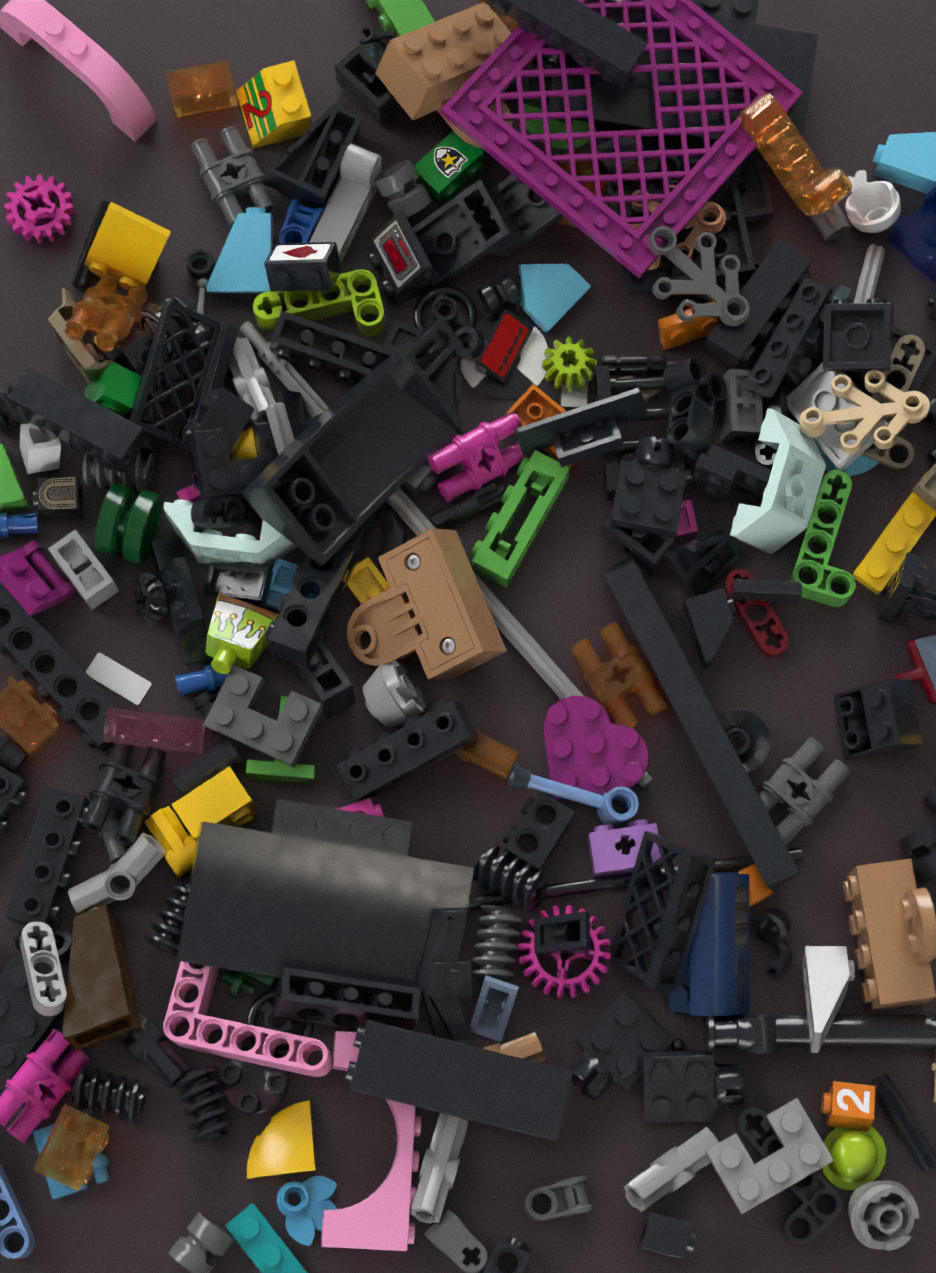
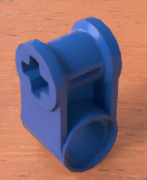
[279,199,324,243]

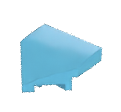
[519,264,591,332]

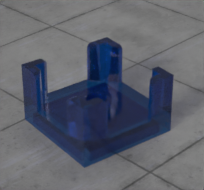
[888,186,936,283]

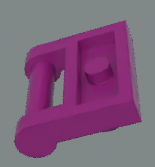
[0,540,76,616]

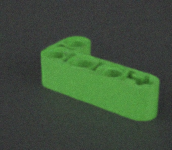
[790,469,856,607]

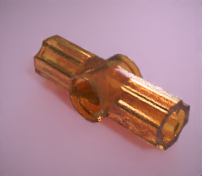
[424,709,520,780]

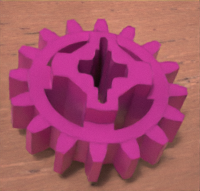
[4,174,75,244]

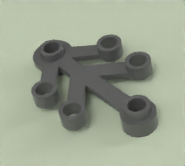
[648,226,750,326]

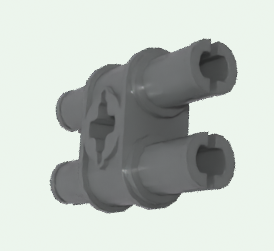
[191,126,276,229]
[759,737,851,846]

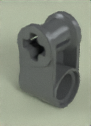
[524,1175,594,1221]
[423,1208,488,1273]

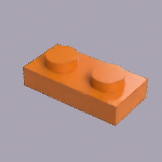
[658,301,720,350]

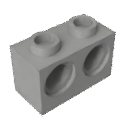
[48,530,119,610]

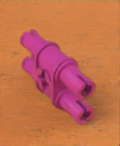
[428,412,532,502]
[0,1028,90,1144]

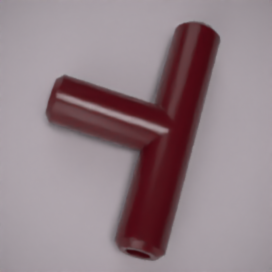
[892,639,936,704]

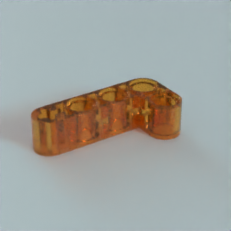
[739,93,852,216]

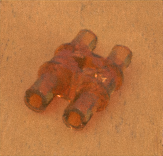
[65,275,148,351]
[571,622,668,729]

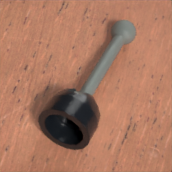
[185,278,209,351]

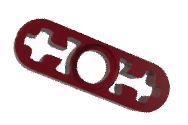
[724,569,789,658]

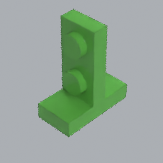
[246,696,317,785]

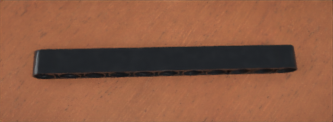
[603,555,800,889]

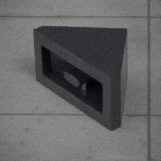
[534,912,590,954]

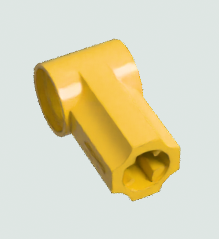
[145,806,197,878]

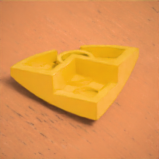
[247,1100,316,1179]

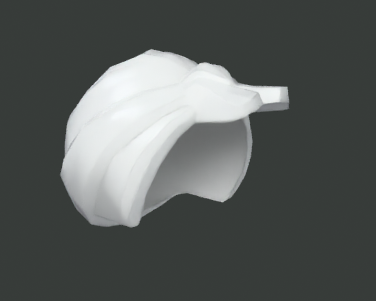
[842,170,901,233]

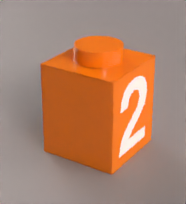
[821,1081,875,1131]

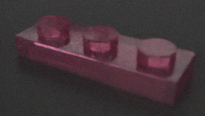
[103,708,205,754]

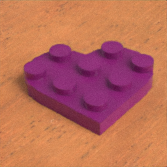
[544,696,650,800]

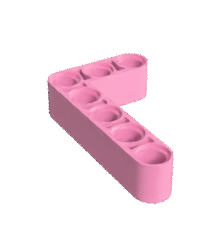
[163,961,333,1077]

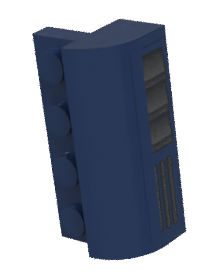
[669,872,750,1016]

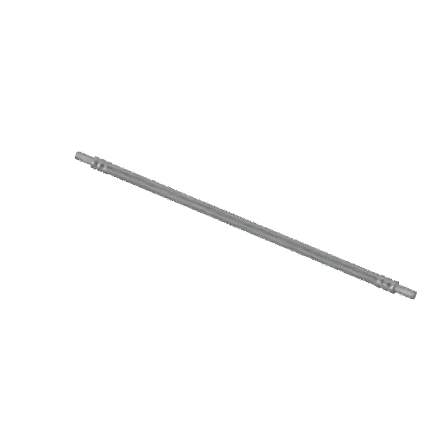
[240,321,653,788]

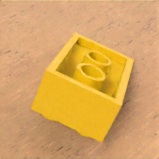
[84,202,171,293]

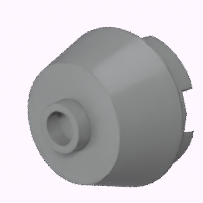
[363,660,427,727]
[848,1180,919,1251]

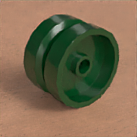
[94,482,163,565]

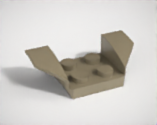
[48,288,139,389]

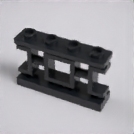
[877,552,936,624]

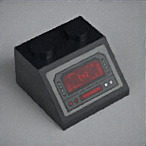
[367,211,433,306]

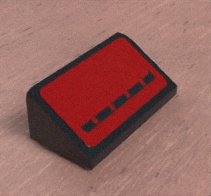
[475,309,533,384]

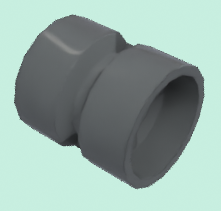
[374,160,432,218]
[168,1212,235,1273]

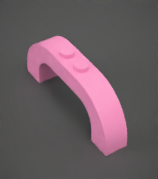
[0,0,157,142]

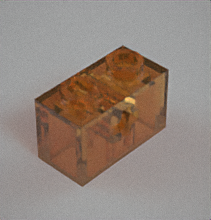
[166,60,238,117]

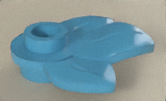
[276,1176,337,1246]

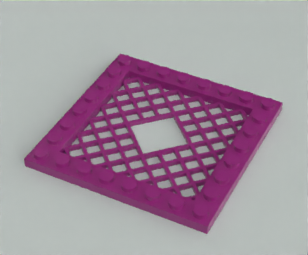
[440,0,803,278]

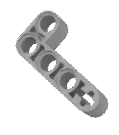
[310,144,383,263]

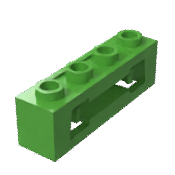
[470,450,570,588]

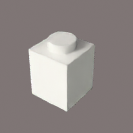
[20,423,61,474]

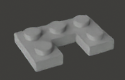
[705,1098,834,1214]

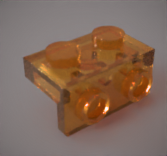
[0,676,60,757]
[33,1104,110,1191]

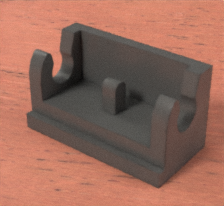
[719,369,763,443]

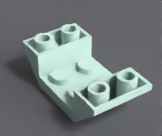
[730,409,826,554]
[163,500,297,568]

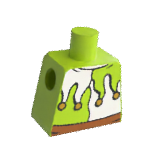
[205,593,278,674]

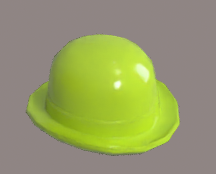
[821,1126,886,1190]

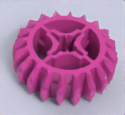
[518,905,611,999]

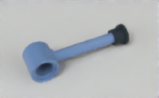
[507,762,639,827]

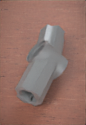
[228,337,276,424]
[68,833,166,914]
[410,1113,468,1224]
[624,1127,719,1212]

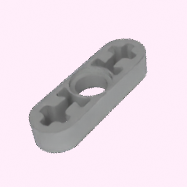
[20,922,67,1016]

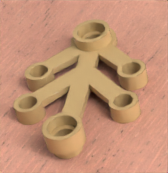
[799,370,930,454]

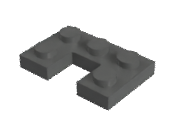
[203,665,324,767]

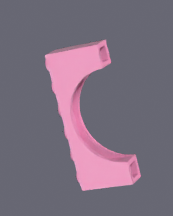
[321,1031,421,1251]

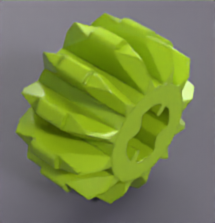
[542,336,597,393]

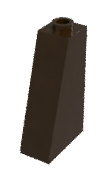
[63,905,142,1051]

